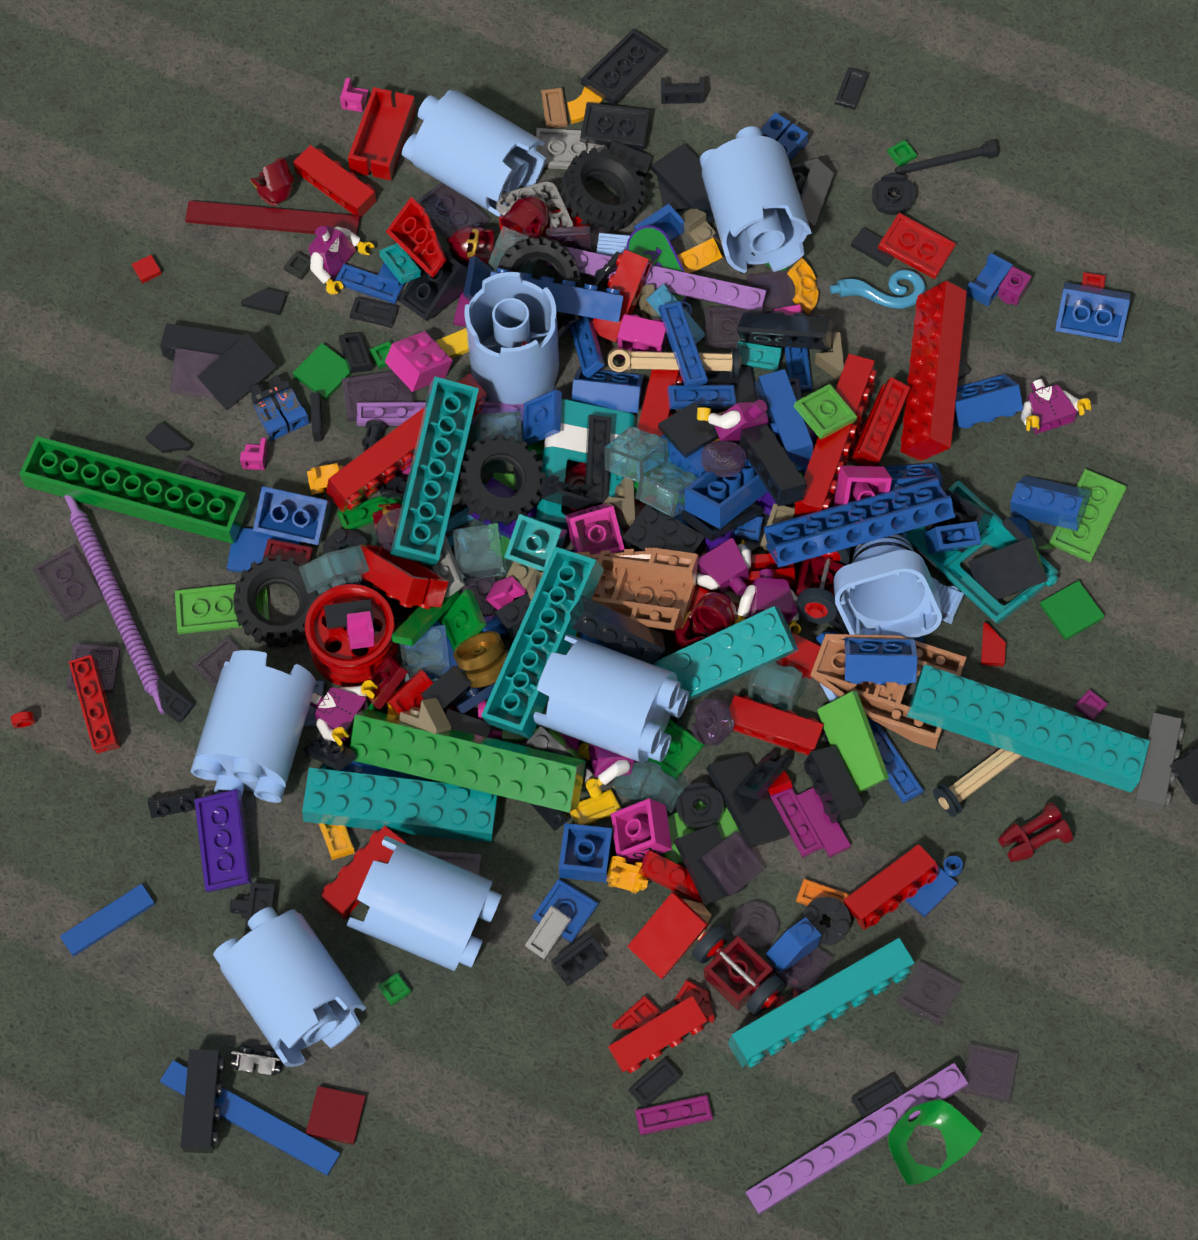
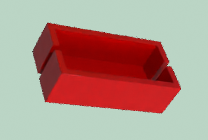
[348,87,416,181]
[352,545,449,609]

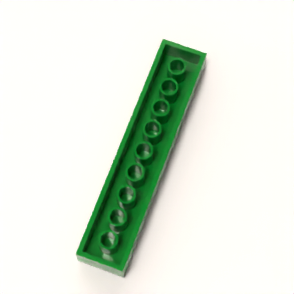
[19,436,250,544]
[350,709,586,813]

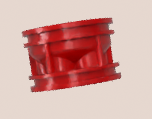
[305,584,398,687]

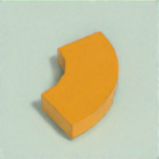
[567,87,604,124]
[787,257,819,315]

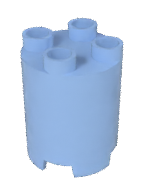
[402,90,546,218]
[700,126,812,273]
[465,272,560,404]
[533,634,689,763]
[191,650,316,803]
[347,836,502,971]
[213,907,366,1067]

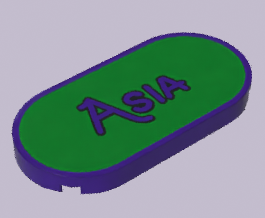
[627,226,687,302]

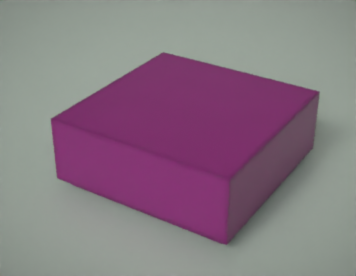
[1074,689,1108,721]

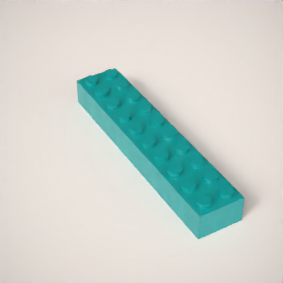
[907,664,1150,793]

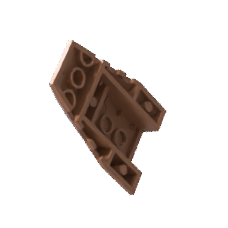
[574,548,698,630]

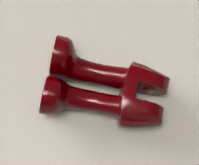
[997,802,1073,862]

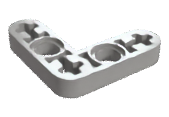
[496,182,573,239]

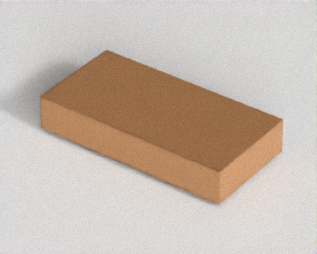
[541,88,568,129]

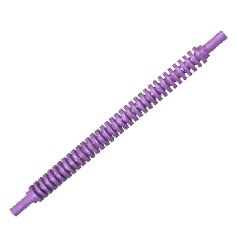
[64,495,165,714]

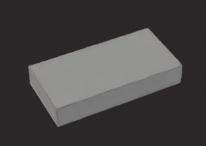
[525,906,572,959]

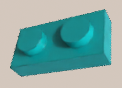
[380,243,421,284]
[736,341,782,371]

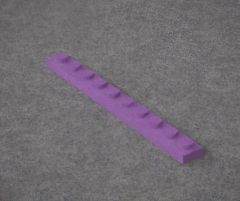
[546,246,766,311]
[745,1063,968,1214]

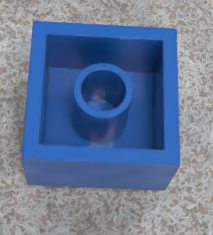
[559,823,613,883]

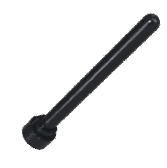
[895,140,998,175]

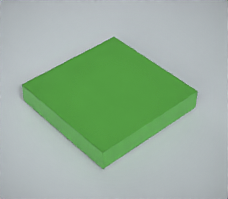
[793,384,857,440]

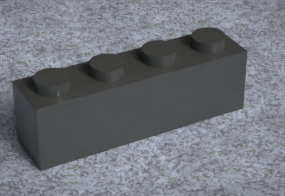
[1134,713,1184,812]

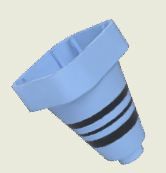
[834,532,942,639]

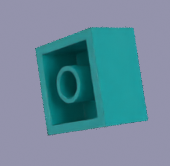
[504,514,567,572]

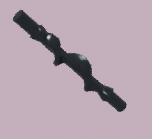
[557,251,620,342]

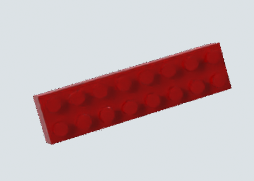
[900,281,967,461]
[794,354,877,518]
[326,373,487,513]

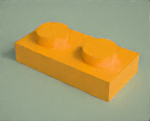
[677,238,723,274]

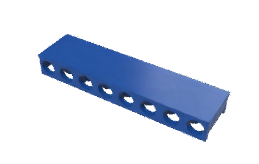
[764,478,955,567]

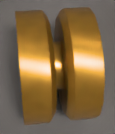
[453,631,508,688]

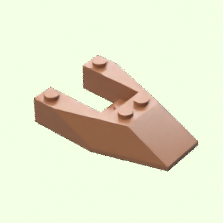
[810,634,966,750]

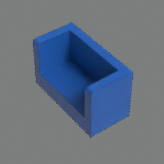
[634,204,685,241]
[966,253,1013,307]

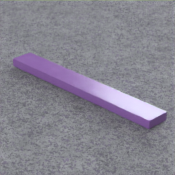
[357,402,524,426]

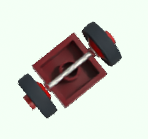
[794,547,851,623]
[692,924,785,1015]

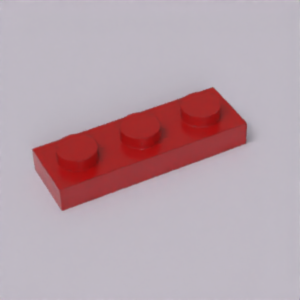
[638,851,703,903]

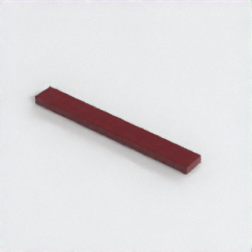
[185,201,360,235]

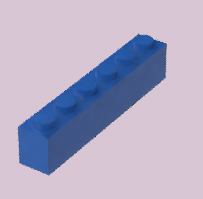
[490,268,624,323]

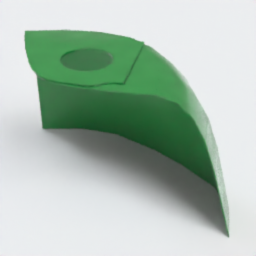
[888,1099,982,1185]

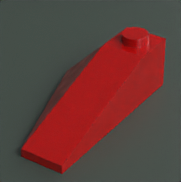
[386,197,446,277]

